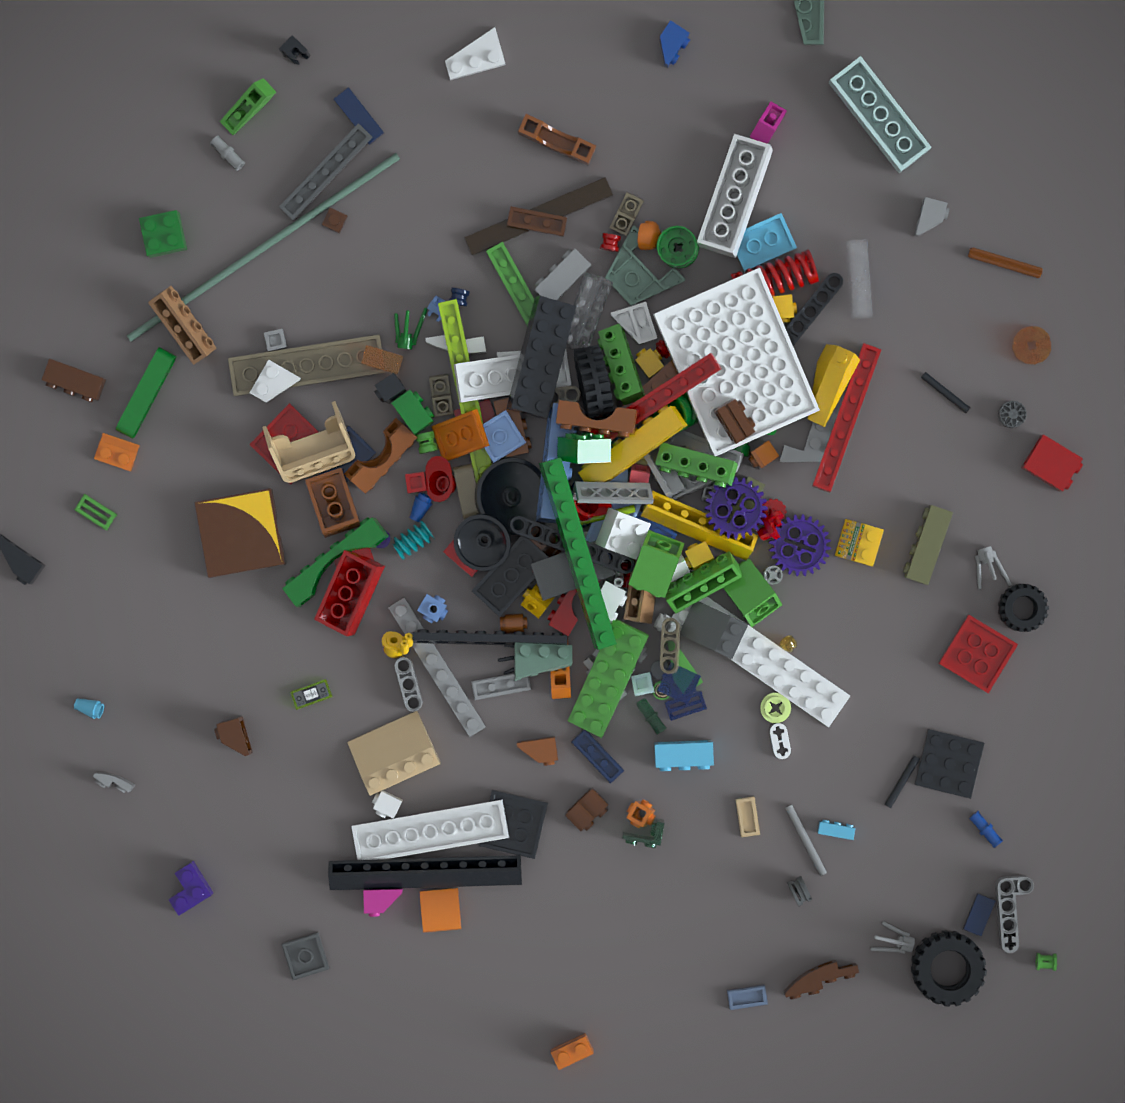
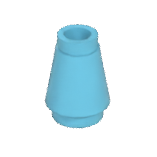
[74,698,104,719]

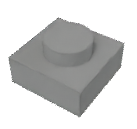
[264,329,287,352]

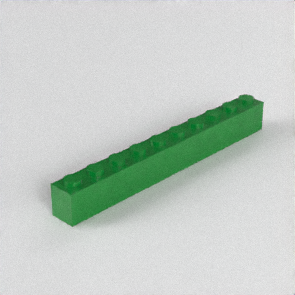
[539,457,617,650]

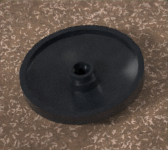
[475,458,541,535]

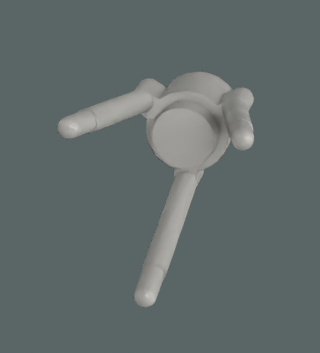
[975,546,1012,590]
[870,922,915,954]

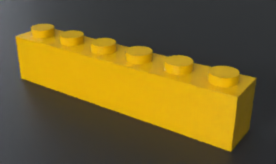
[578,405,687,482]
[641,491,758,560]

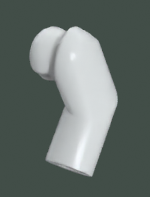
[614,571,624,587]

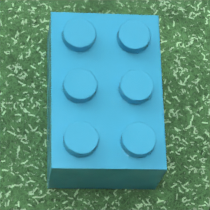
[654,740,714,771]

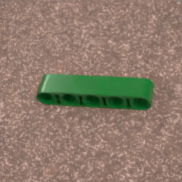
[116,347,177,439]

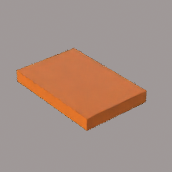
[431,409,490,461]

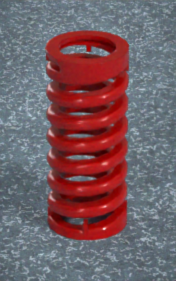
[730,249,819,297]

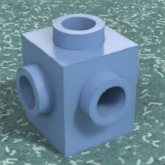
[417,594,448,623]

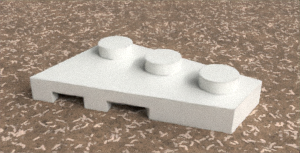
[445,27,506,80]

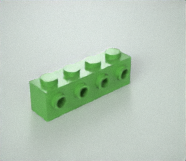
[597,323,645,405]
[655,443,738,488]
[665,551,742,614]

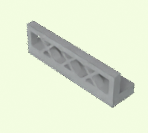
[638,426,686,498]
[572,482,654,504]

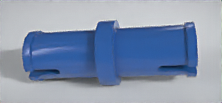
[969,811,1003,848]

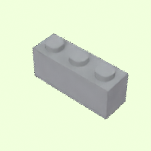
[535,249,591,300]

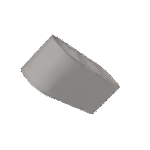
[395,657,423,712]

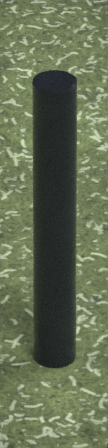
[921,372,971,413]
[884,755,920,808]

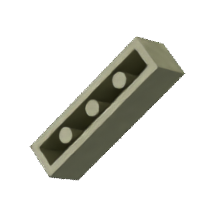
[903,505,953,585]

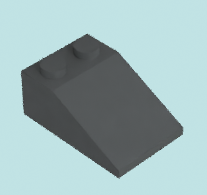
[680,601,749,659]

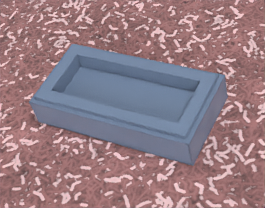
[727,985,768,1010]

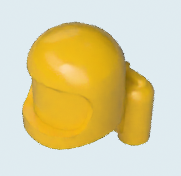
[382,631,413,658]

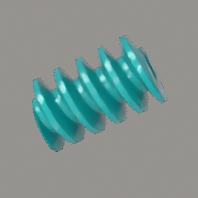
[393,520,435,560]

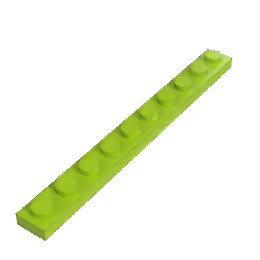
[438,299,492,484]

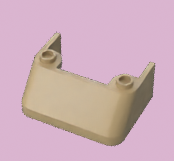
[262,401,355,483]

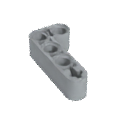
[995,875,1034,953]

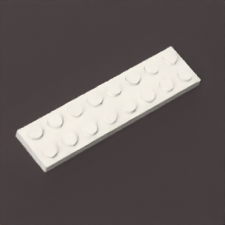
[352,800,509,860]

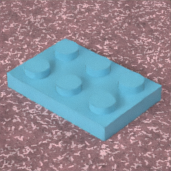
[737,213,797,272]

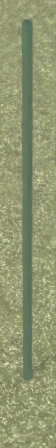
[127,153,400,342]

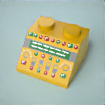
[834,519,884,567]

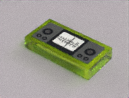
[290,679,333,710]

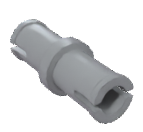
[210,135,245,171]

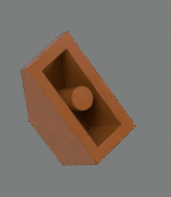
[517,736,558,766]

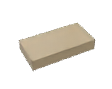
[735,796,760,837]

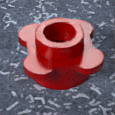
[656,340,670,359]

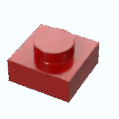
[405,472,427,493]

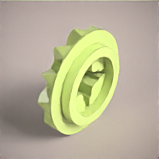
[760,693,791,723]

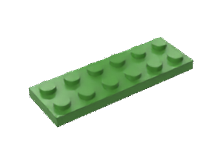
[568,619,649,738]

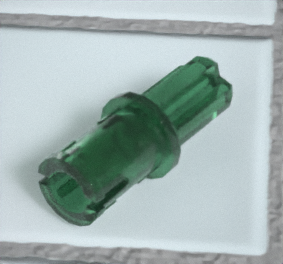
[637,698,667,735]

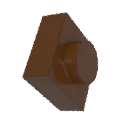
[322,208,348,234]

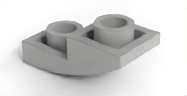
[93,772,135,793]

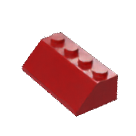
[314,550,385,636]

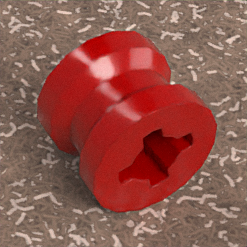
[600,233,621,252]

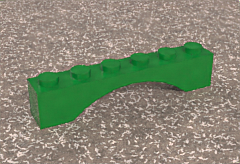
[282,517,389,607]

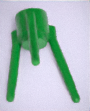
[394,308,428,350]

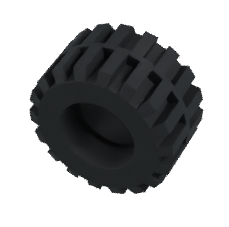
[998,584,1049,632]

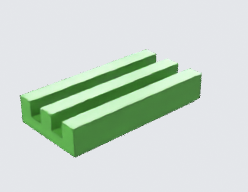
[74,494,118,531]

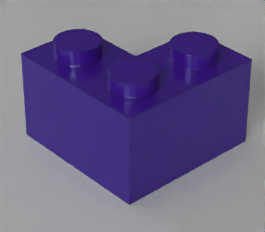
[169,861,213,916]

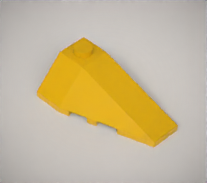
[807,344,860,427]

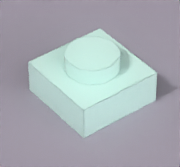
[631,672,654,696]

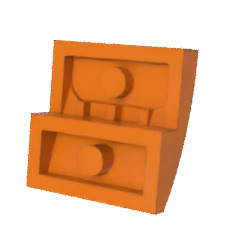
[420,888,461,933]

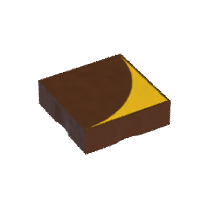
[195,488,286,578]

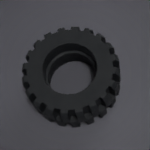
[911,930,987,1007]

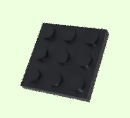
[914,729,985,799]
[479,790,548,859]

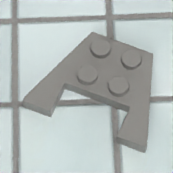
[779,412,837,463]

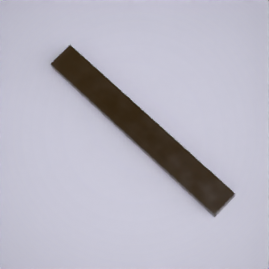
[464,177,613,256]

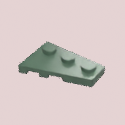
[514,643,573,681]

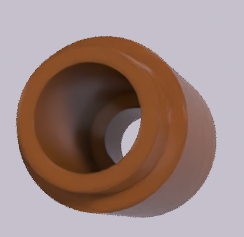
[500,613,528,634]

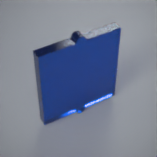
[657,662,701,705]

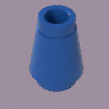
[409,492,433,522]

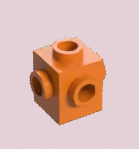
[626,799,656,828]

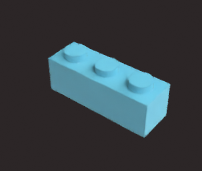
[817,820,856,840]

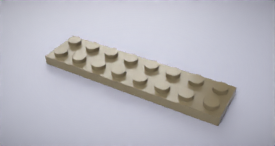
[228,334,386,396]

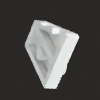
[611,302,657,344]
[250,360,301,403]

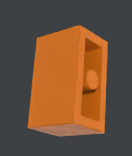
[551,1033,594,1070]

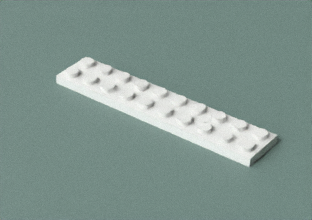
[671,597,850,727]

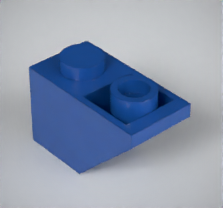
[659,20,690,68]

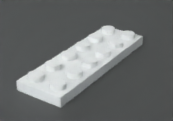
[454,349,571,402]

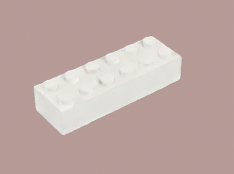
[697,134,773,258]

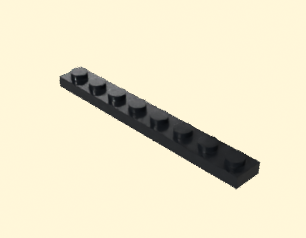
[413,629,567,645]

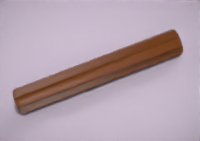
[968,247,1043,278]

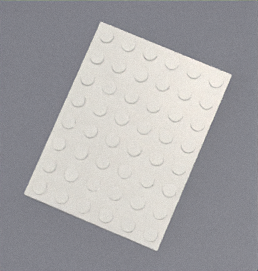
[653,268,820,456]

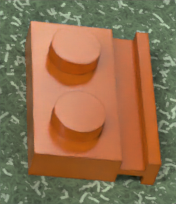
[94,433,140,471]

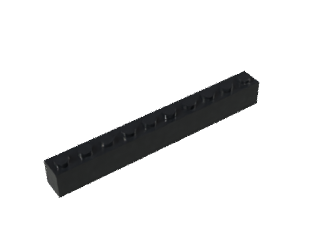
[328,855,522,890]

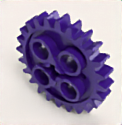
[705,477,767,540]
[769,514,831,576]

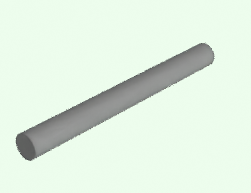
[785,804,827,876]

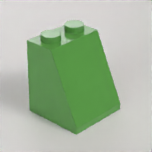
[628,530,685,598]
[723,559,782,627]

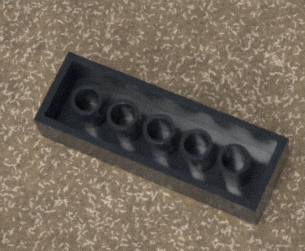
[506,296,577,419]

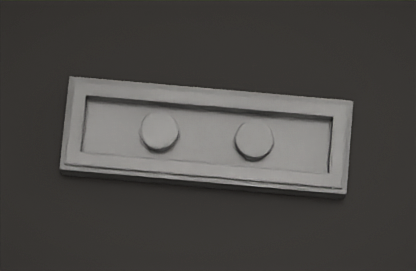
[471,673,531,700]

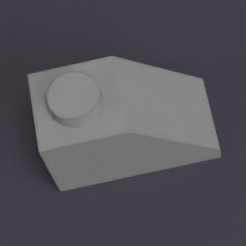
[914,197,949,237]

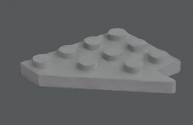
[653,430,744,500]

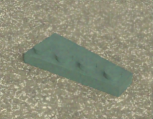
[794,0,824,45]

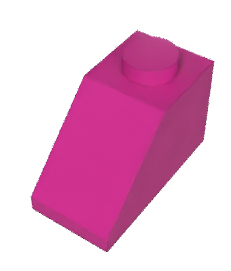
[750,102,787,144]
[363,888,403,917]

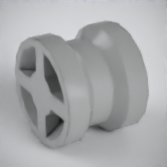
[763,565,783,585]

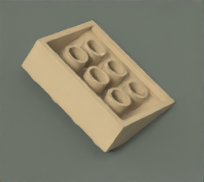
[347,711,441,796]

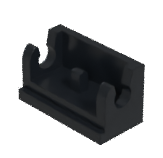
[279,35,311,65]

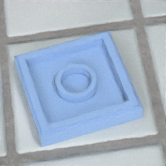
[483,410,526,463]

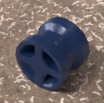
[449,287,470,307]

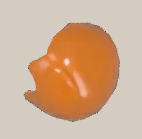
[637,221,661,250]

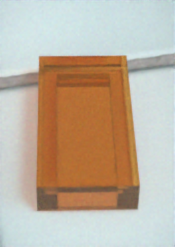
[361,345,404,375]

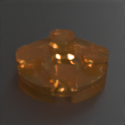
[1012,326,1051,365]

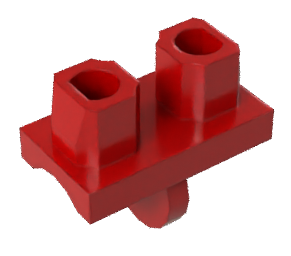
[757,508,784,541]

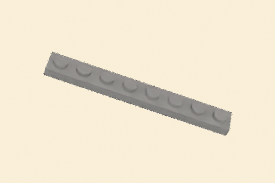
[388,597,486,737]

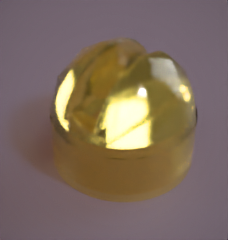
[780,635,797,652]

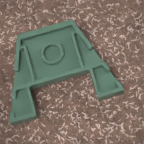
[605,225,686,306]

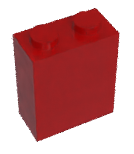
[1021,434,1083,492]

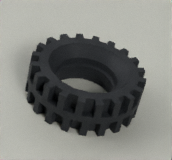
[573,344,614,420]

